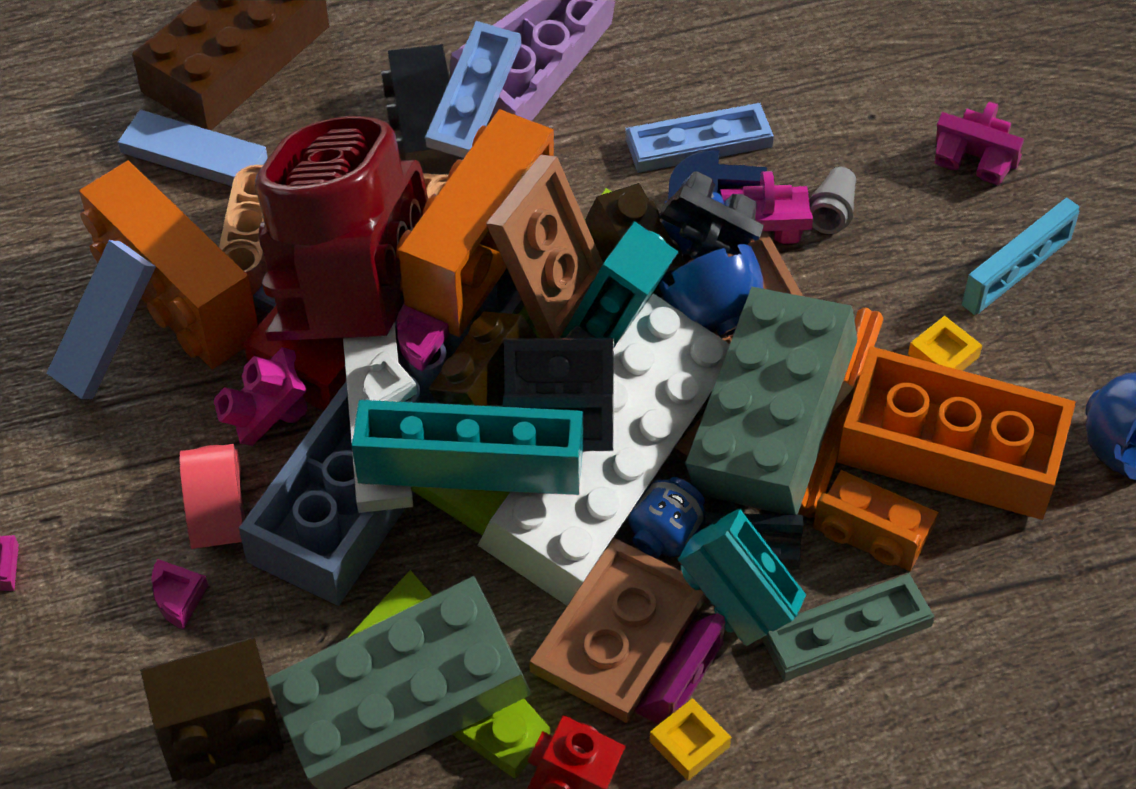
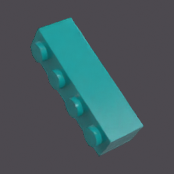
[352,400,583,495]

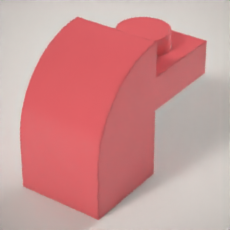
[180,444,245,549]

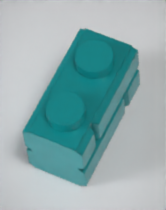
[678,509,806,646]

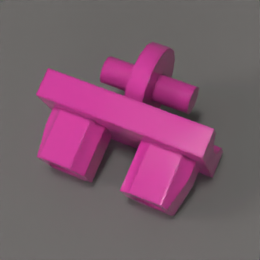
[935,101,1024,185]
[720,171,813,244]
[214,347,307,446]

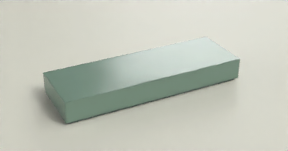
[761,573,935,682]

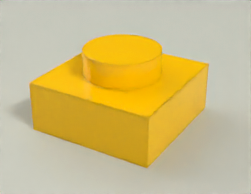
[908,315,982,371]
[649,698,731,781]

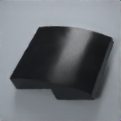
[503,338,614,451]

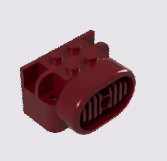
[255,116,428,341]

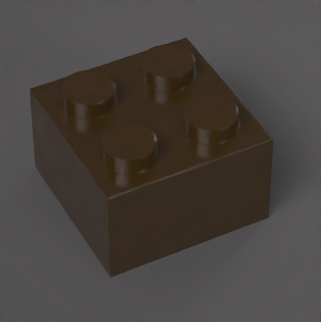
[140,637,284,782]

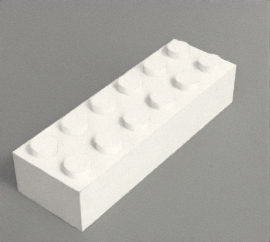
[478,293,730,606]

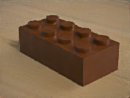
[132,0,329,130]

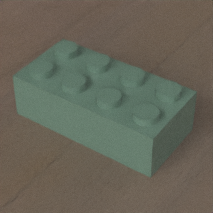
[686,287,858,515]
[266,576,532,789]

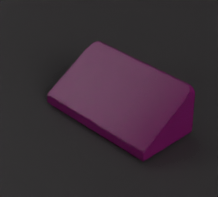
[635,613,726,724]

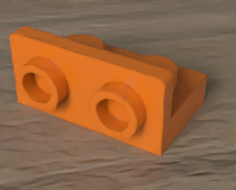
[813,470,939,572]

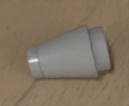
[809,167,856,234]

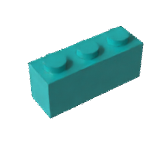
[560,221,679,347]

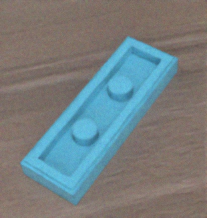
[962,197,1080,315]

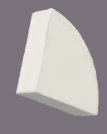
[363,349,417,402]

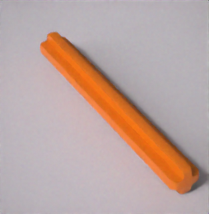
[798,307,883,519]

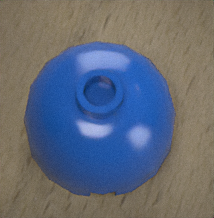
[659,244,763,338]
[1085,372,1136,480]

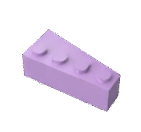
[450,0,615,124]

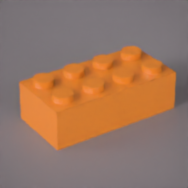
[396,109,554,337]
[79,160,258,370]
[837,346,1076,520]

